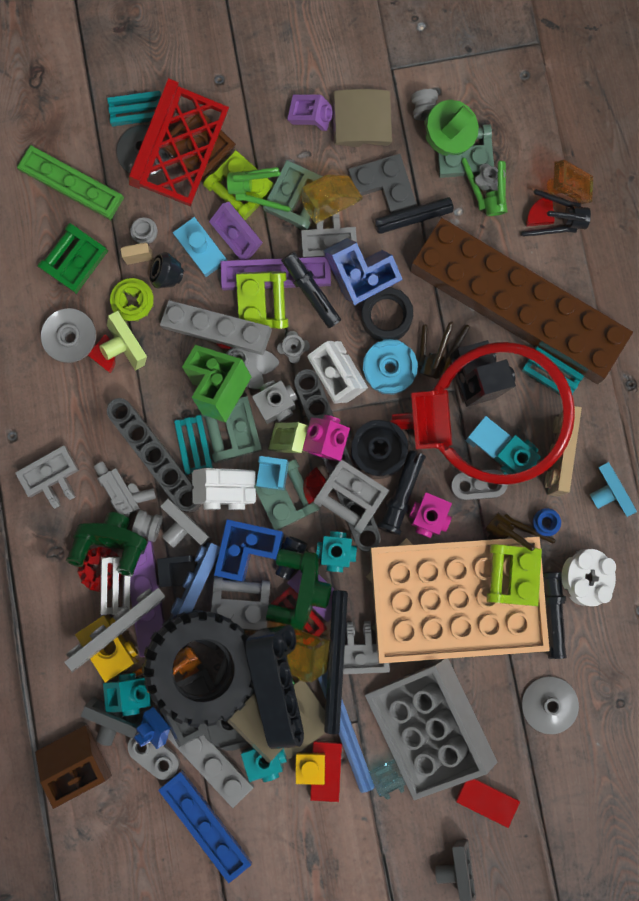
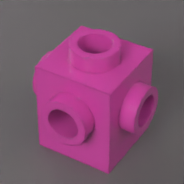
[302,415,350,461]
[409,493,452,538]

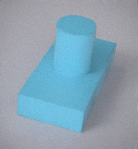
[173,217,227,277]
[590,462,637,517]

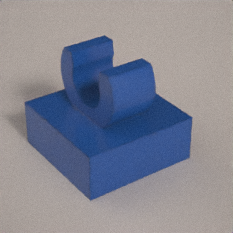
[134,707,170,749]

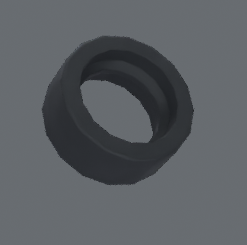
[361,287,414,341]

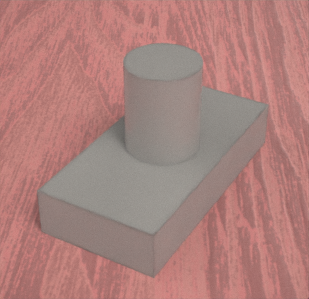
[160,499,211,548]

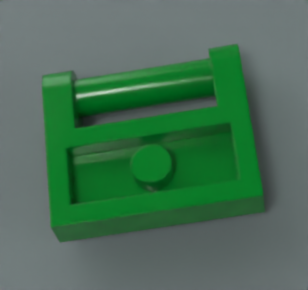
[37,223,108,294]

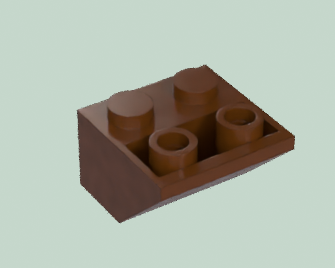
[35,724,112,809]

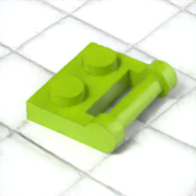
[203,150,275,220]
[236,271,289,329]
[487,544,542,606]

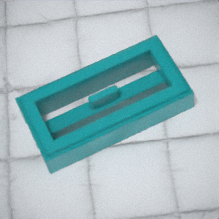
[107,91,162,127]
[522,346,584,395]
[174,415,213,475]

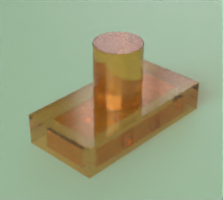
[547,160,593,204]

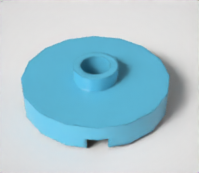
[363,339,418,395]

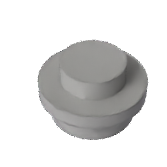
[130,217,158,244]

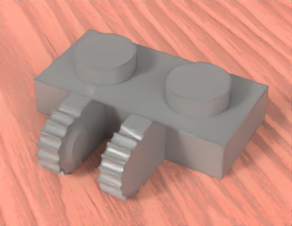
[301,209,357,258]
[15,446,79,509]
[343,621,390,674]

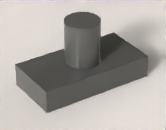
[81,697,143,746]
[435,839,476,901]

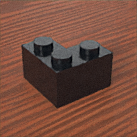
[449,340,516,407]

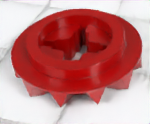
[77,547,122,592]

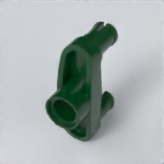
[66,512,148,577]
[266,549,332,631]

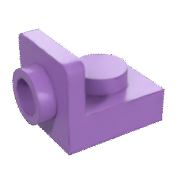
[287,95,333,131]

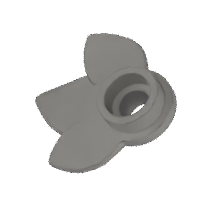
[226,348,279,389]

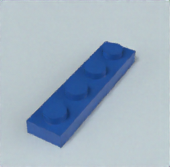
[158,770,252,883]

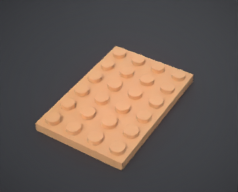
[370,537,549,663]

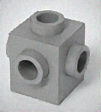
[252,380,297,424]

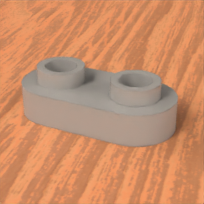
[451,470,508,500]
[128,733,180,780]

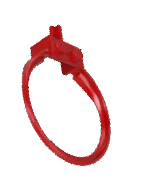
[390,342,575,484]

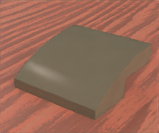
[332,89,392,147]

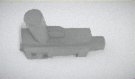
[94,462,157,517]

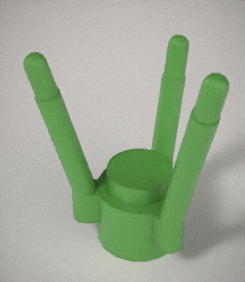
[461,158,508,216]
[227,167,291,212]

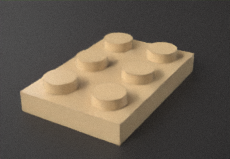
[545,406,582,497]

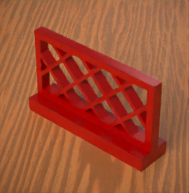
[129,78,229,207]

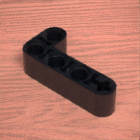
[246,625,304,749]

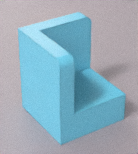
[465,416,512,458]
[256,456,289,491]

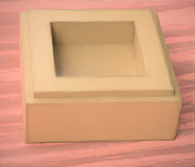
[121,242,154,265]

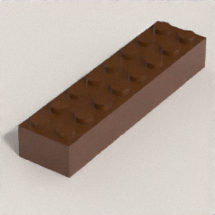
[411,217,633,385]

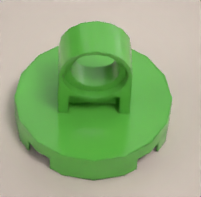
[424,99,479,156]

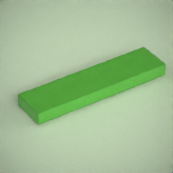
[17,145,124,220]

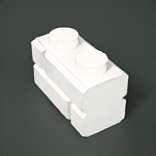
[307,341,368,404]
[192,468,256,510]

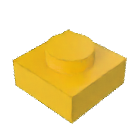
[296,753,325,785]

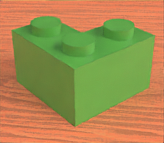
[182,345,252,423]

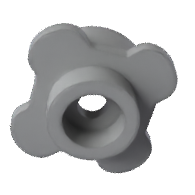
[475,163,506,192]
[277,331,310,364]

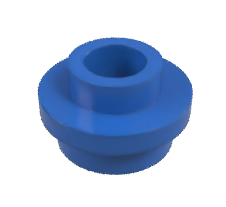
[533,508,561,536]

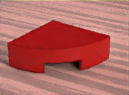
[526,198,555,227]
[88,334,116,373]
[303,467,326,504]

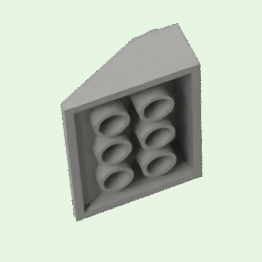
[365,659,498,800]

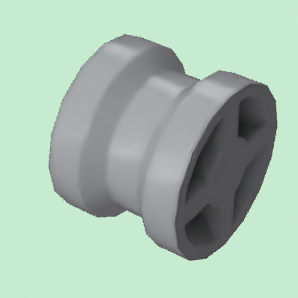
[411,89,438,121]
[132,510,163,542]

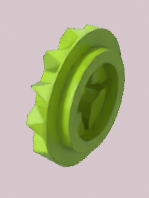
[110,278,154,322]

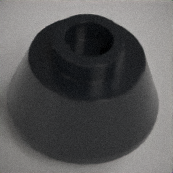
[149,252,184,289]

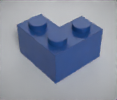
[323,238,403,305]
[214,519,284,582]

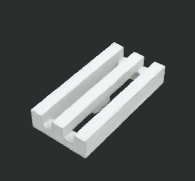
[100,557,130,615]

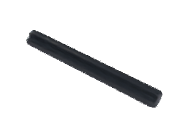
[324,590,348,734]

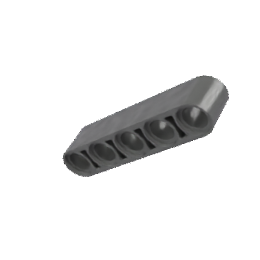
[107,398,201,513]

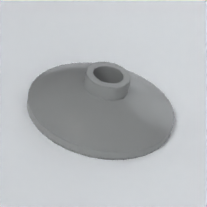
[41,308,96,363]
[522,676,579,734]

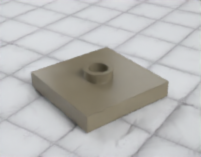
[284,678,325,759]
[227,693,309,763]

